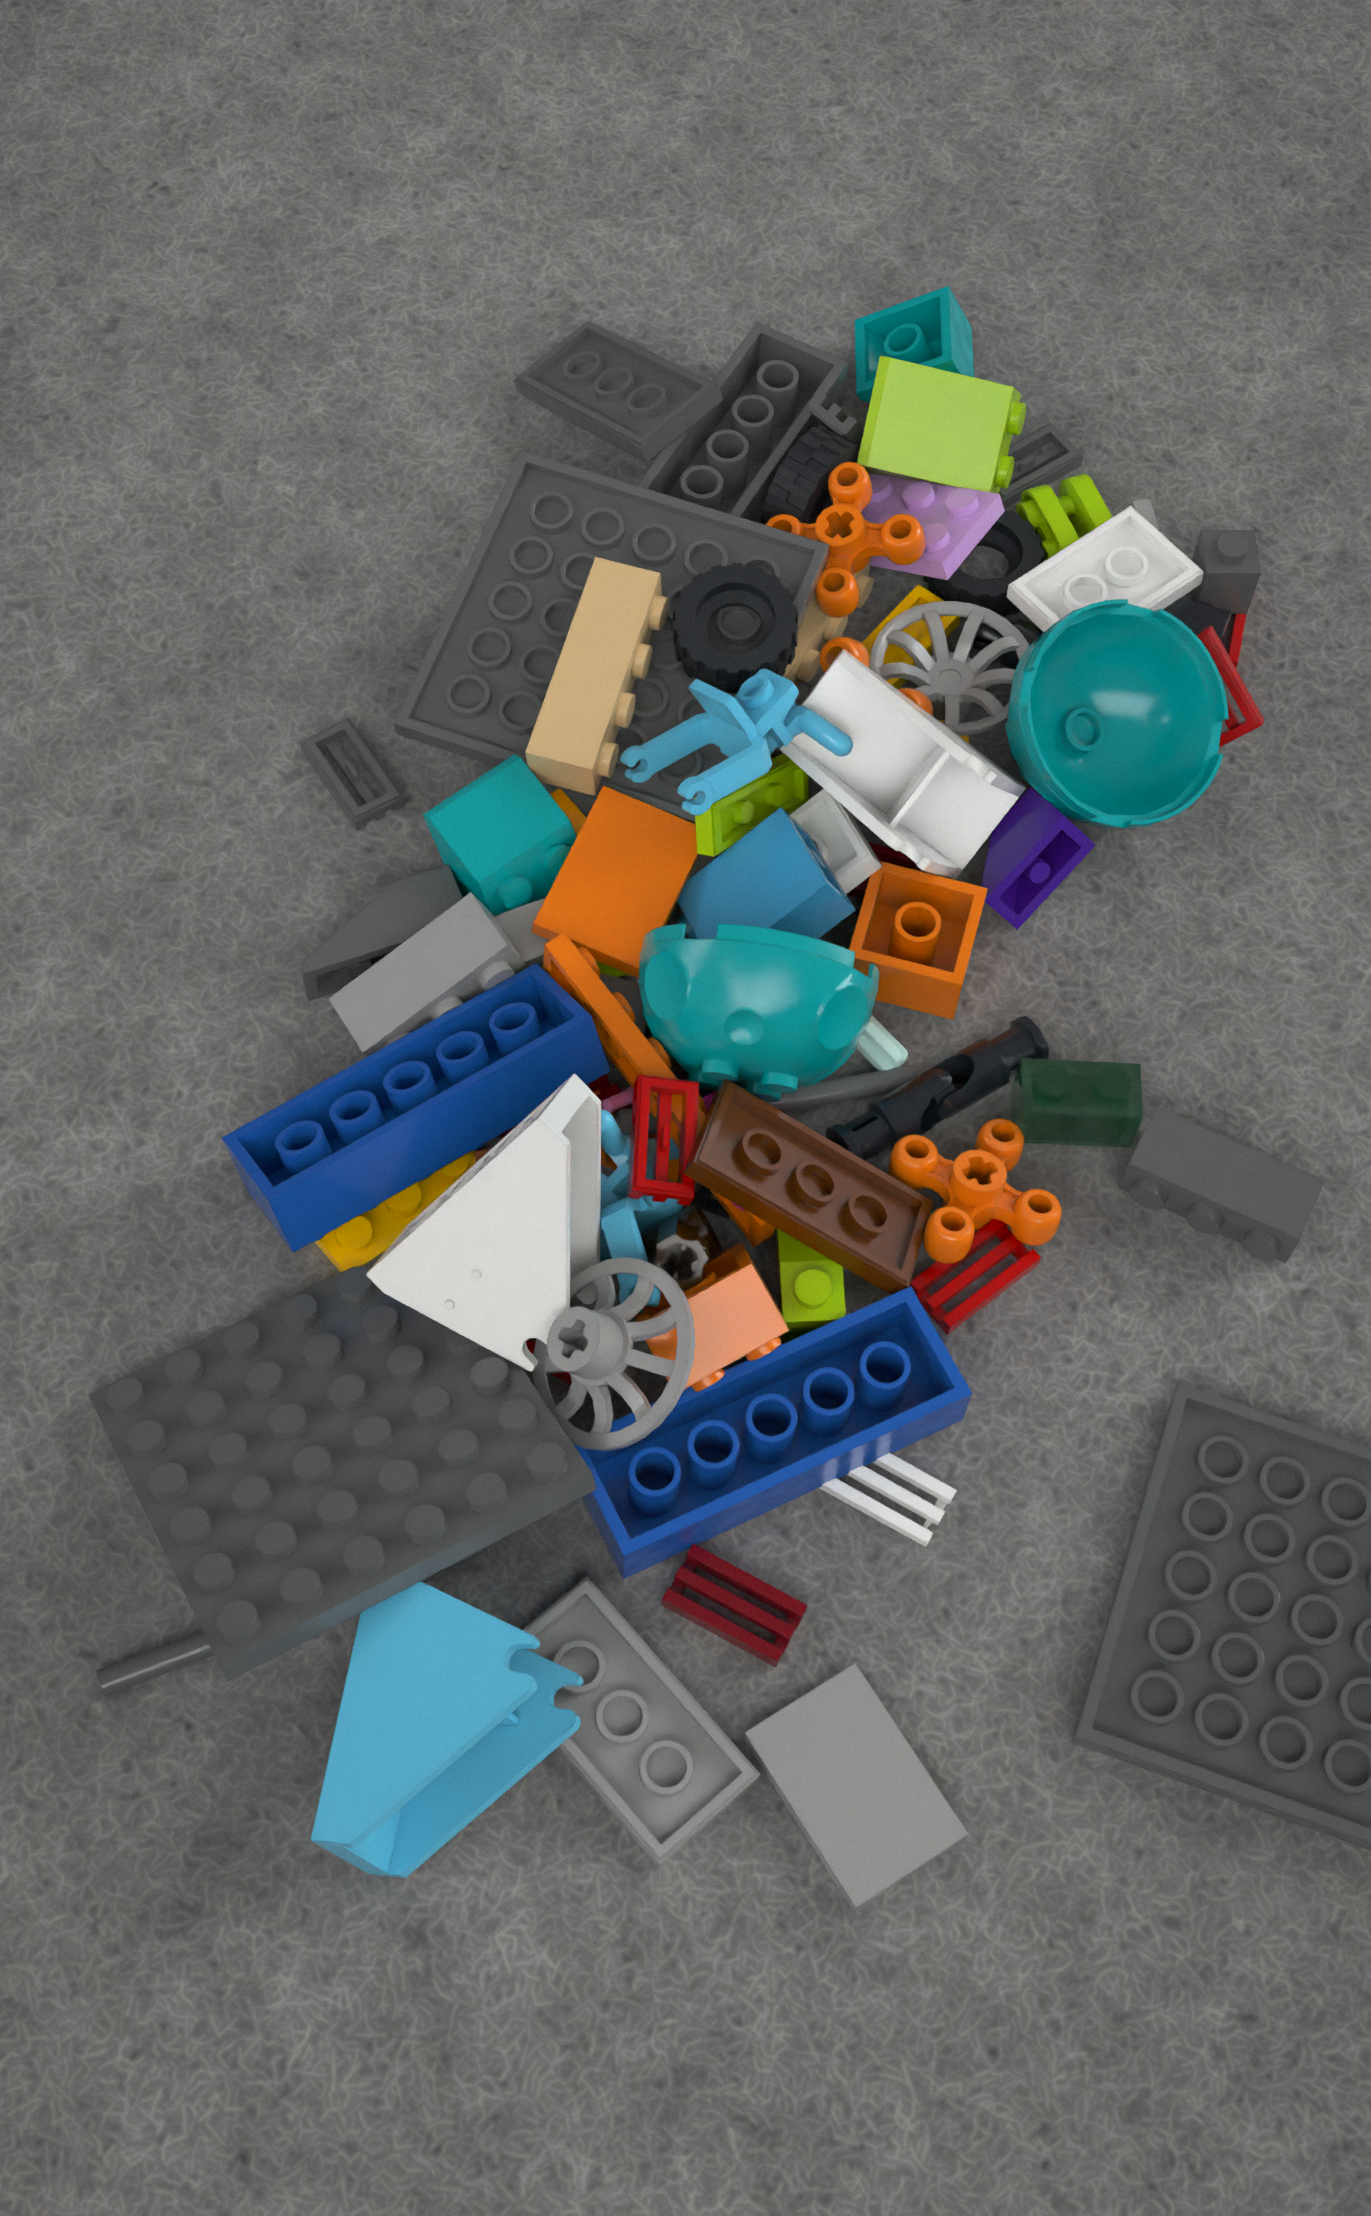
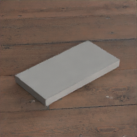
[523,1576,761,1868]

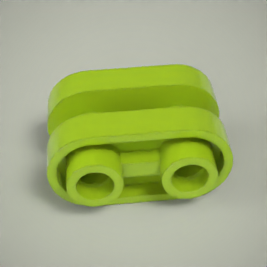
[1015,473,1113,562]

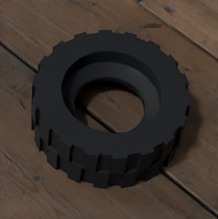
[761,425,860,525]
[923,509,1044,619]
[672,563,798,694]

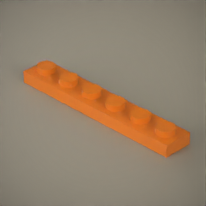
[543,932,776,1247]

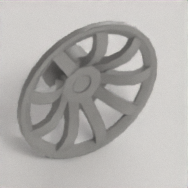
[869,601,1029,736]
[532,1257,695,1451]

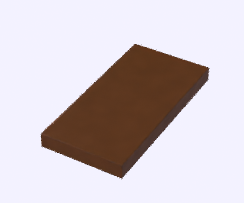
[683,1079,933,1295]

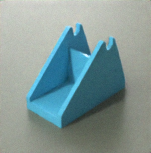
[310,1581,583,1878]

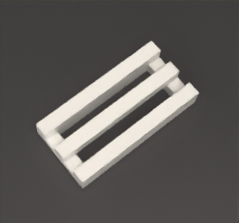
[819,1453,957,1547]

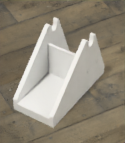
[780,649,1026,879]
[366,1073,601,1371]

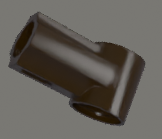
[641,1203,722,1291]

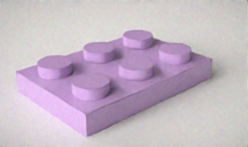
[861,473,1005,580]

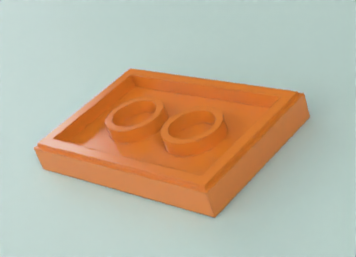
[532,785,700,979]

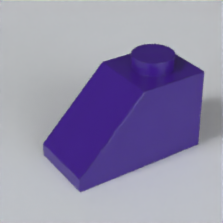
[981,787,1096,930]

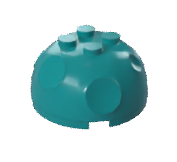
[1005,599,1229,829]
[639,923,880,1102]

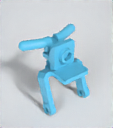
[620,668,853,815]
[600,1109,683,1314]

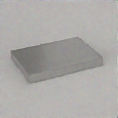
[743,1663,968,1912]

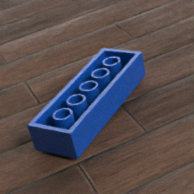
[222,963,611,1253]
[573,1286,972,1579]

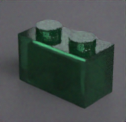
[1011,1058,1143,1148]

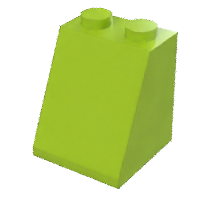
[857,356,1026,494]

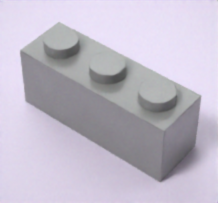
[328,892,526,1056]

